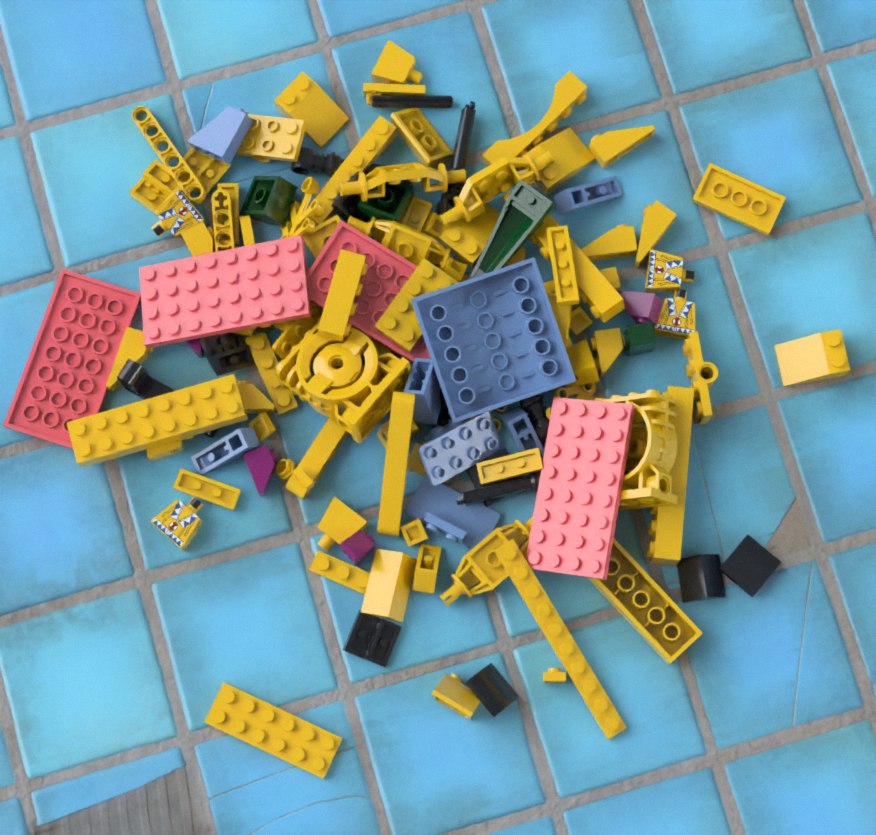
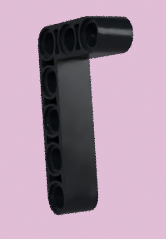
[117,359,219,438]

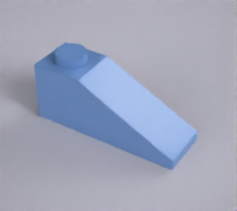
[553,176,622,215]
[500,406,544,460]
[191,427,261,476]

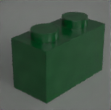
[622,321,656,356]

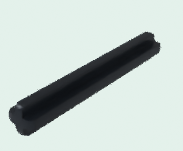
[371,95,453,108]

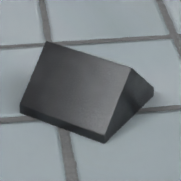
[677,554,726,603]

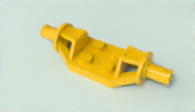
[439,151,554,227]
[339,162,466,202]
[347,215,468,271]
[439,516,533,607]

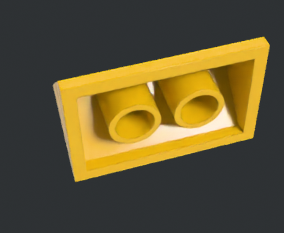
[390,108,453,169]
[361,549,417,623]

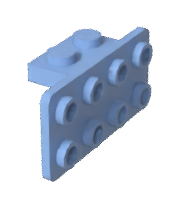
[418,412,502,486]
[406,477,500,548]

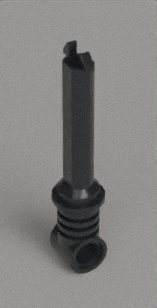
[436,101,476,215]
[291,147,413,184]
[519,394,550,444]
[456,471,541,506]

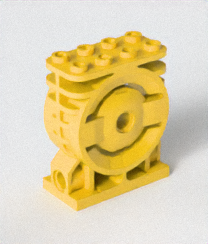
[276,315,411,444]
[593,390,678,511]

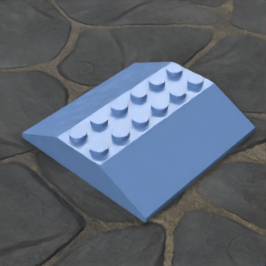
[411,257,576,423]

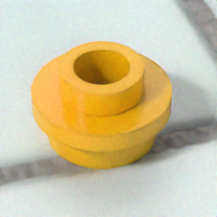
[276,459,295,480]

